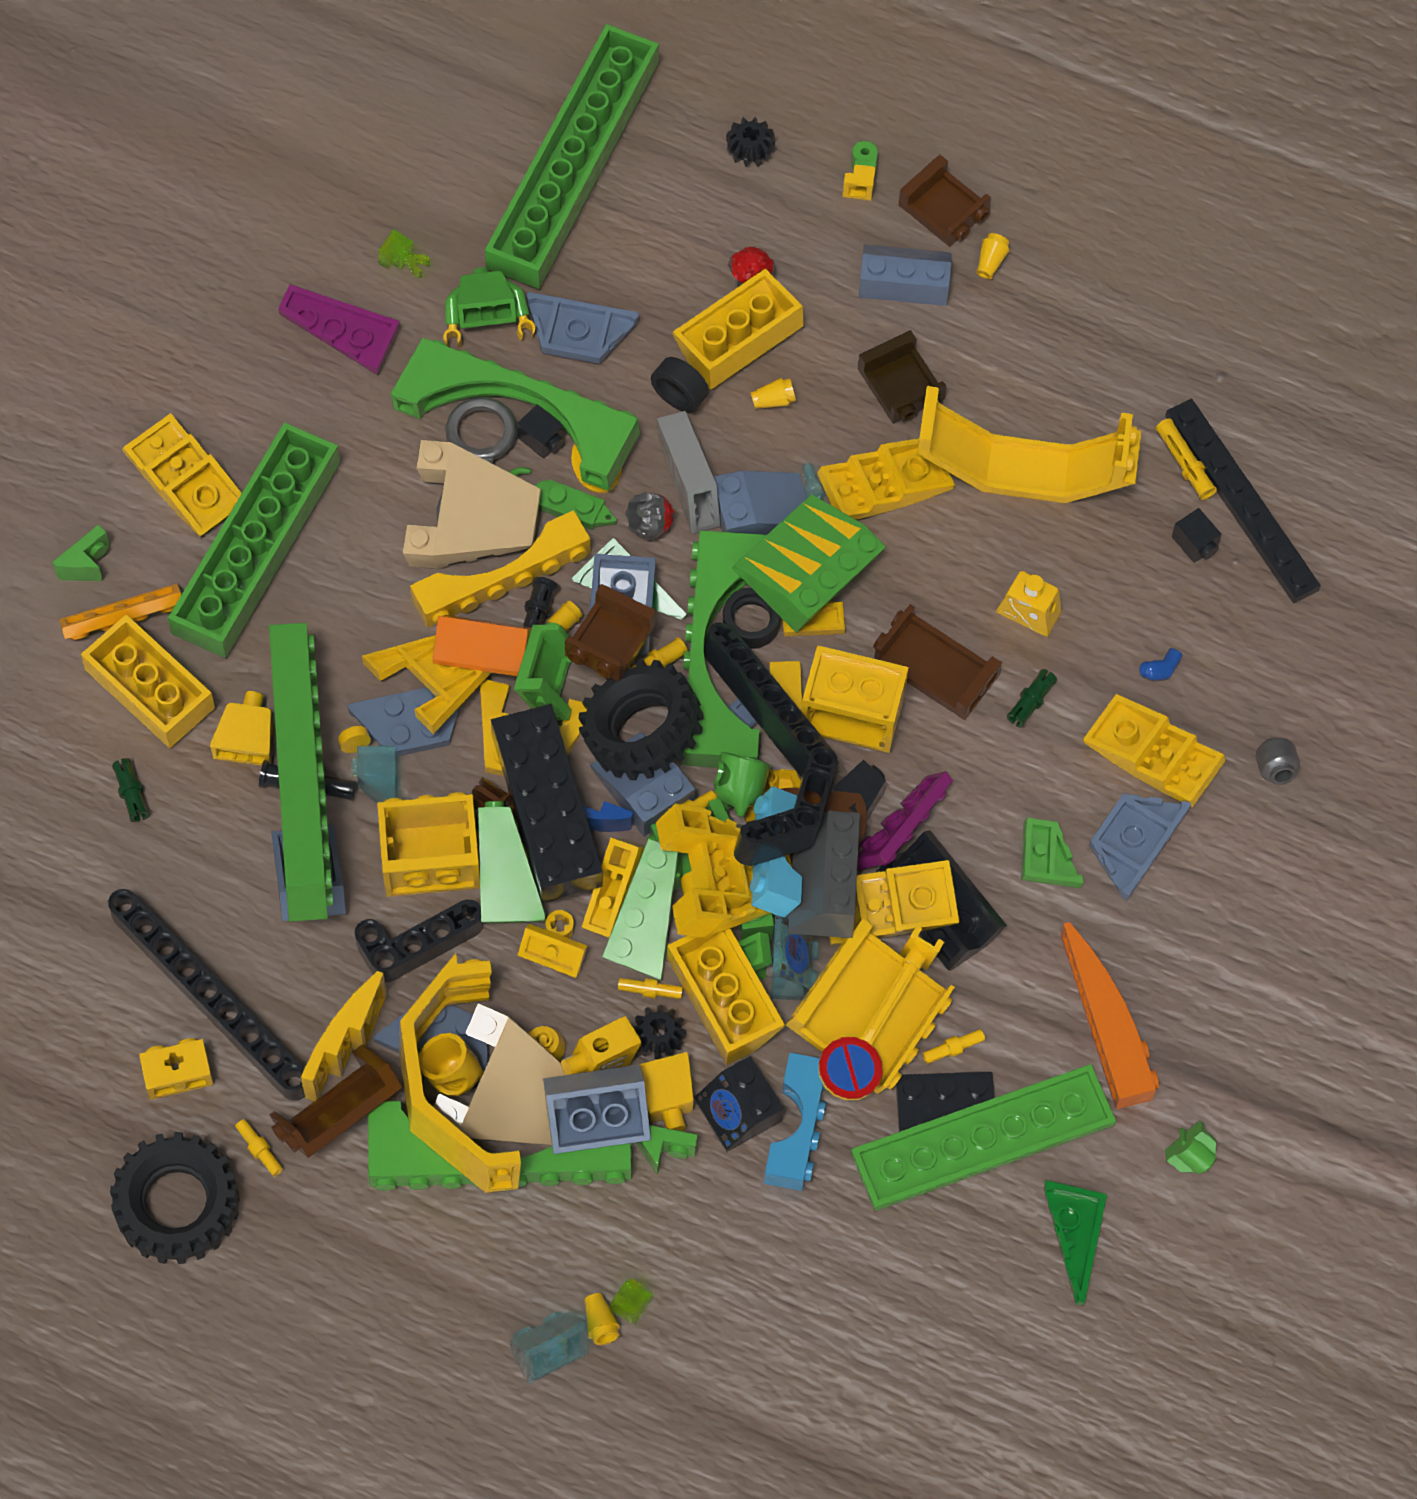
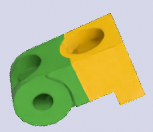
[842,141,878,201]

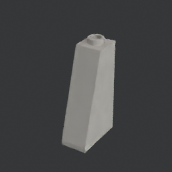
[657,411,720,534]

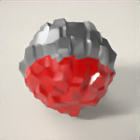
[727,246,775,288]
[625,491,674,541]

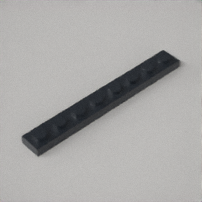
[1165,398,1321,604]

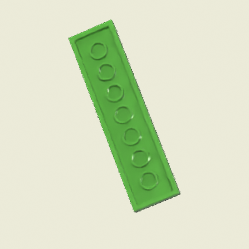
[851,1064,1116,1212]

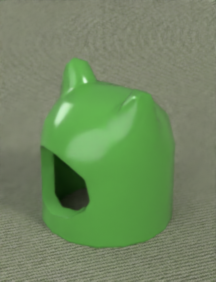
[714,752,771,817]

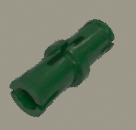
[1007,669,1057,728]
[112,758,150,822]

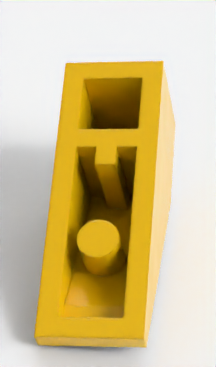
[581,837,645,938]

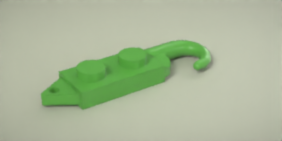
[509,467,617,530]

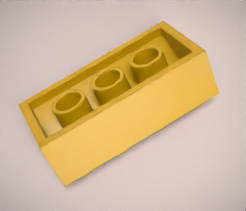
[672,269,803,390]
[667,929,785,1065]

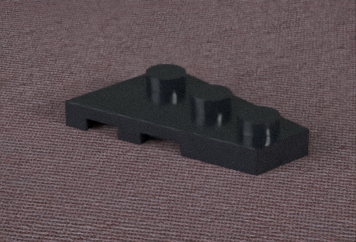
[896,1072,994,1132]

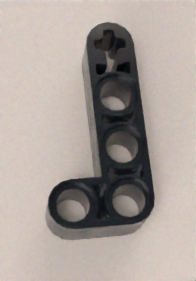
[354,899,483,983]

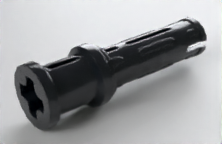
[523,577,559,627]
[259,760,356,801]

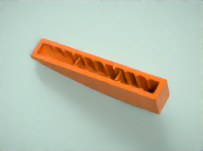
[1060,922,1159,1109]

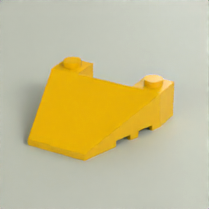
[656,804,792,938]

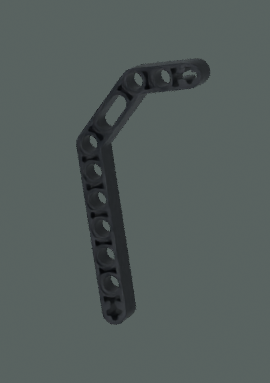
[704,622,837,866]

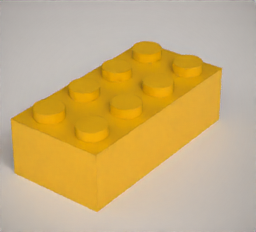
[80,614,215,749]

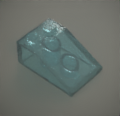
[509,1311,588,1384]

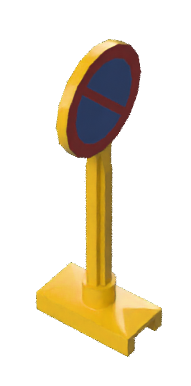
[818,926,944,1100]

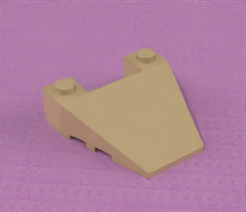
[403,440,541,569]
[433,1004,565,1145]

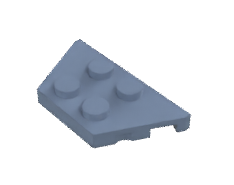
[527,292,639,364]
[347,687,460,758]
[1089,793,1192,901]
[374,1005,488,1087]

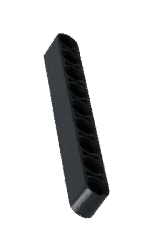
[108,889,305,1101]

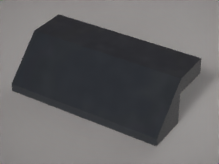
[875,830,1007,971]

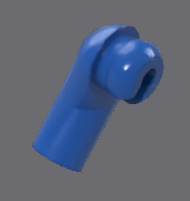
[1139,648,1183,680]

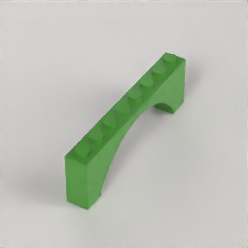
[390,338,640,491]
[682,530,767,768]
[368,1101,631,1191]

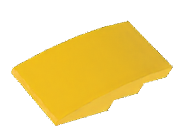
[122,413,242,537]
[817,438,955,520]
[1083,694,1225,808]
[829,860,959,946]
[301,971,387,1101]

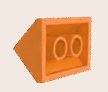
[433,615,532,676]

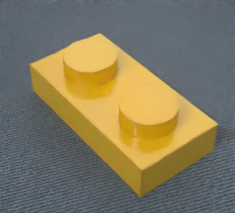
[517,924,588,978]

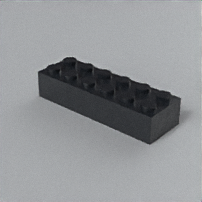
[491,704,603,903]

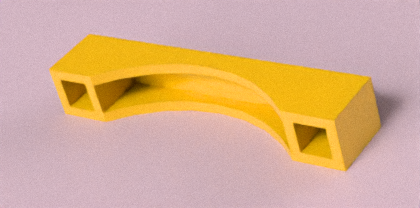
[409,510,591,628]

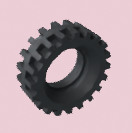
[578,660,704,780]
[110,1132,240,1264]

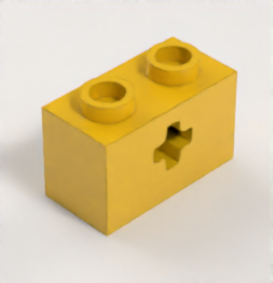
[139,1038,214,1100]

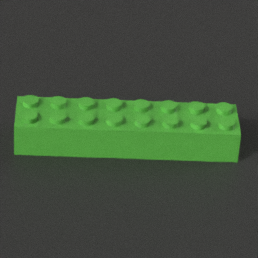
[168,422,340,658]

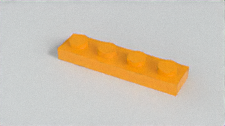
[59,583,182,640]

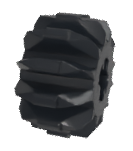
[726,116,775,167]
[633,1004,686,1060]

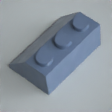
[859,244,951,306]
[543,1065,651,1154]

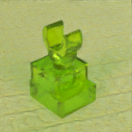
[378,229,430,278]
[610,1278,653,1325]

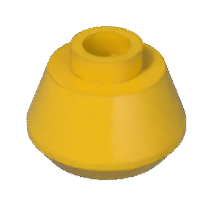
[528,1026,565,1061]

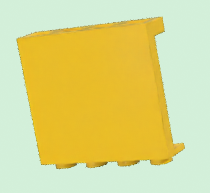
[785,918,955,1094]

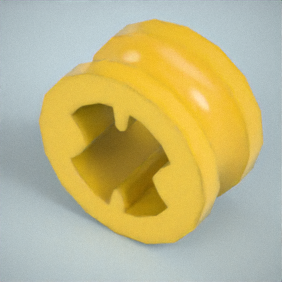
[546,910,574,938]

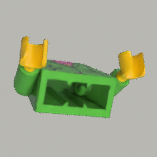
[443,267,535,348]

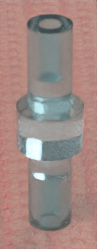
[802,463,825,500]

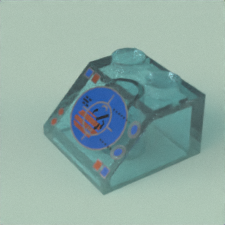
[771,916,818,1000]

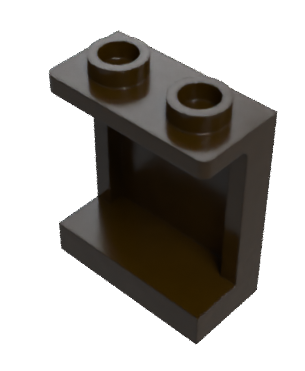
[858,330,946,424]

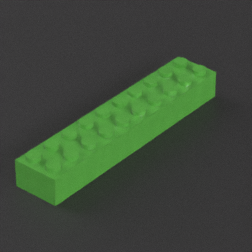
[485,24,659,289]
[269,623,333,922]

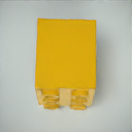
[801,645,909,753]
[377,792,480,897]

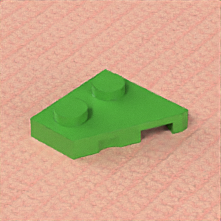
[1021,818,1083,888]

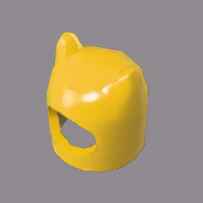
[418,1033,484,1097]

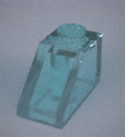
[351,746,397,804]

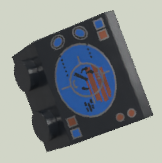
[694,1056,784,1152]

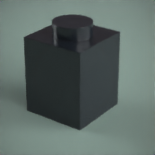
[517,404,564,459]
[1172,508,1222,563]

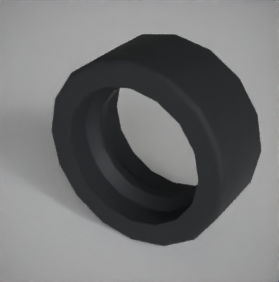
[650,357,709,413]
[722,588,781,649]

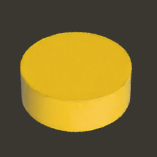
[338,726,371,753]

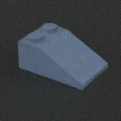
[713,471,807,535]
[590,554,656,655]
[590,732,695,837]
[271,824,346,921]

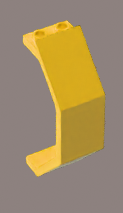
[917,386,1141,503]
[399,953,521,1193]

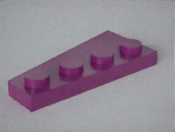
[278,284,400,375]
[857,771,953,870]

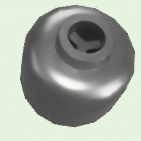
[1256,737,1301,784]

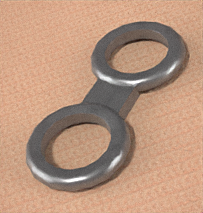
[436,397,517,522]

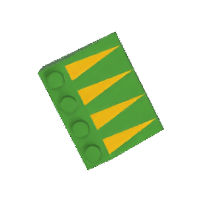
[732,494,886,633]

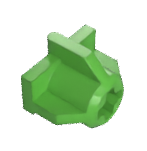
[1165,1120,1216,1174]

